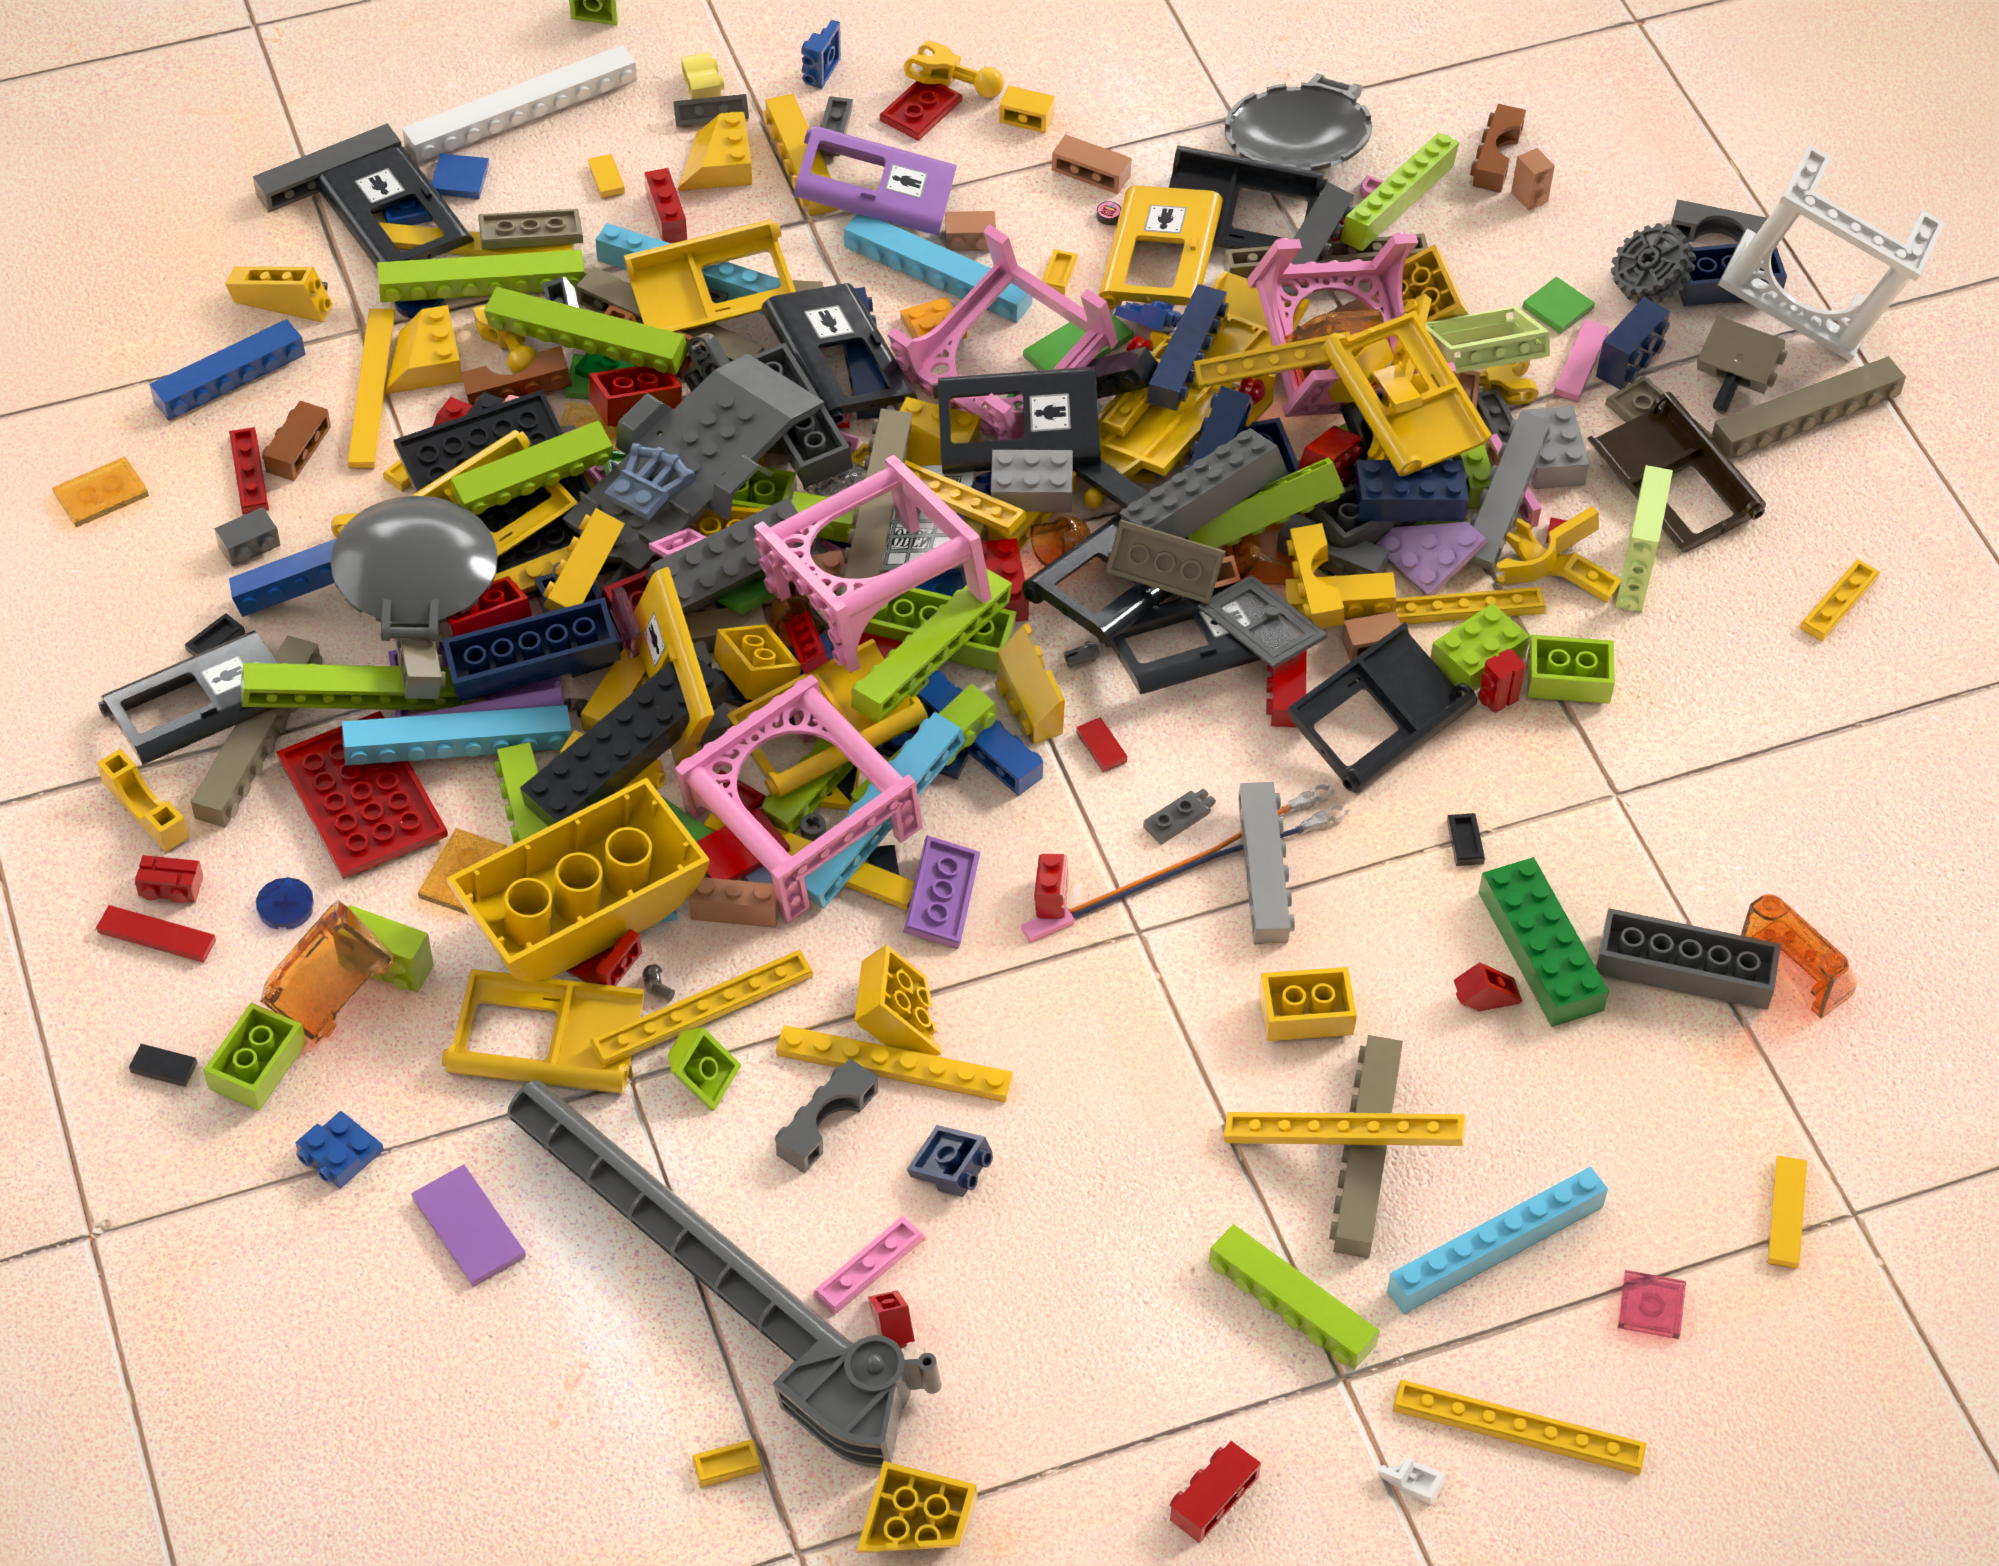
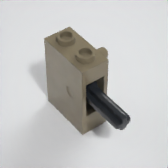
[1697,315,1788,413]

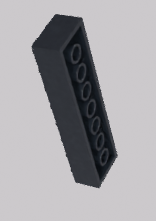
[520,655,729,827]

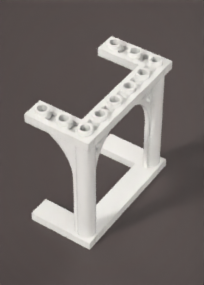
[1718,145,1945,362]

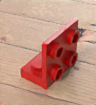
[566,929,642,986]

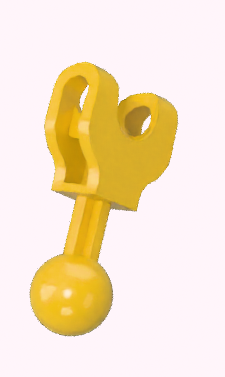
[904,41,1004,98]
[473,305,537,374]
[1479,360,1539,405]

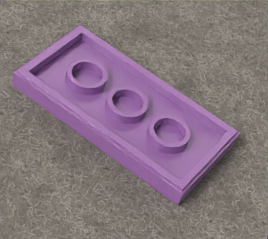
[903,835,980,949]
[411,1164,526,1287]

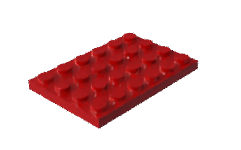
[276,710,448,879]

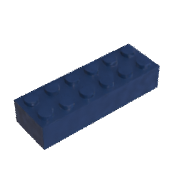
[442,597,621,702]

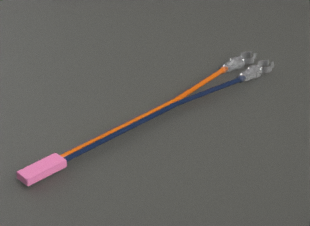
[1021,784,1349,943]

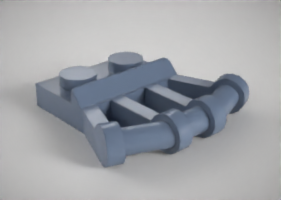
[604,443,697,521]

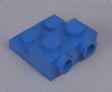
[801,19,841,89]
[1114,300,1182,332]
[295,1110,384,1189]

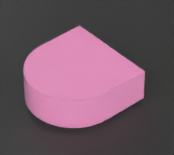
[1360,175,1384,199]

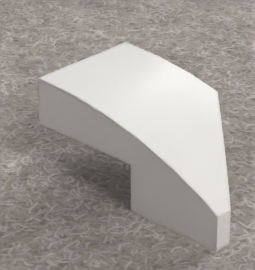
[1377,1457,1447,1505]

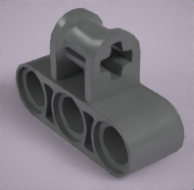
[679,333,730,392]

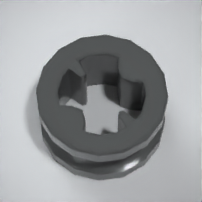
[800,814,826,841]

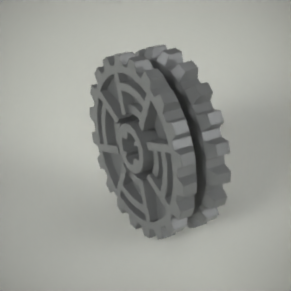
[1611,223,1696,304]

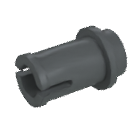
[1063,641,1100,668]

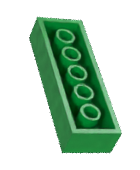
[1478,857,1609,1027]

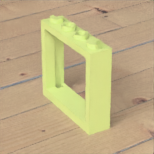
[1425,306,1550,374]
[1616,465,1673,612]

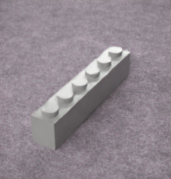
[1467,411,1551,572]
[1238,782,1295,944]

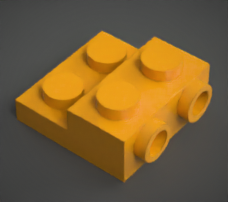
[900,297,967,339]

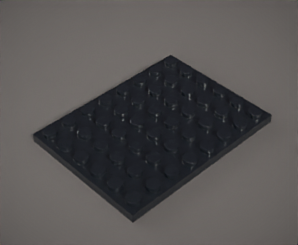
[393,390,622,600]

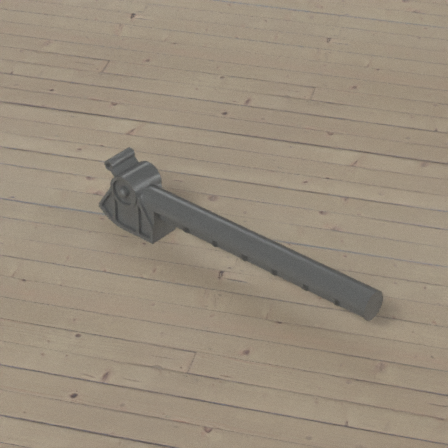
[507,1080,942,1468]

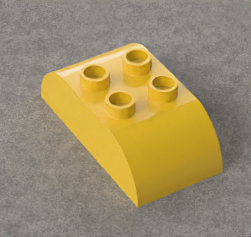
[447,777,710,981]

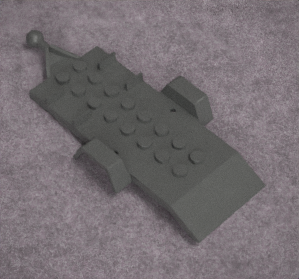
[552,353,824,581]

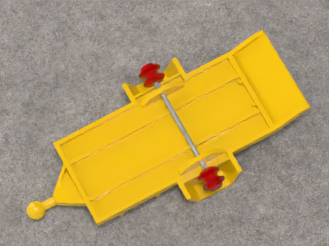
[1084,271,1310,509]

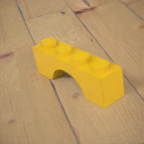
[1286,523,1345,629]
[97,748,189,853]

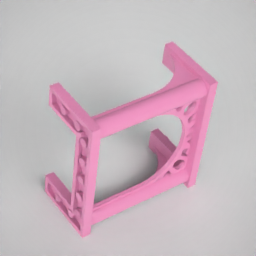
[888,224,1118,440]
[1247,232,1456,417]
[754,455,992,673]
[675,675,923,924]

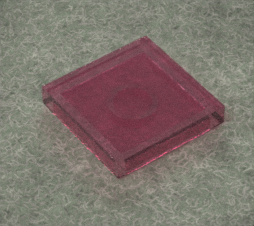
[610,587,642,659]
[1617,1270,1686,1339]

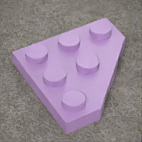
[1376,522,1488,596]

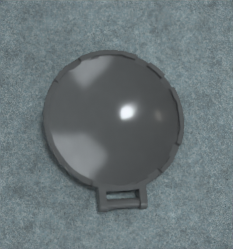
[1225,73,1372,171]
[331,496,497,641]

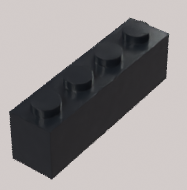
[1087,347,1159,399]

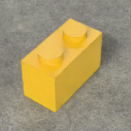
[999,85,1055,133]

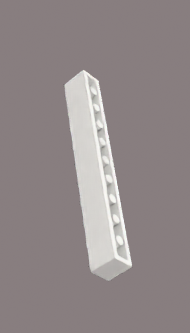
[402,45,637,164]

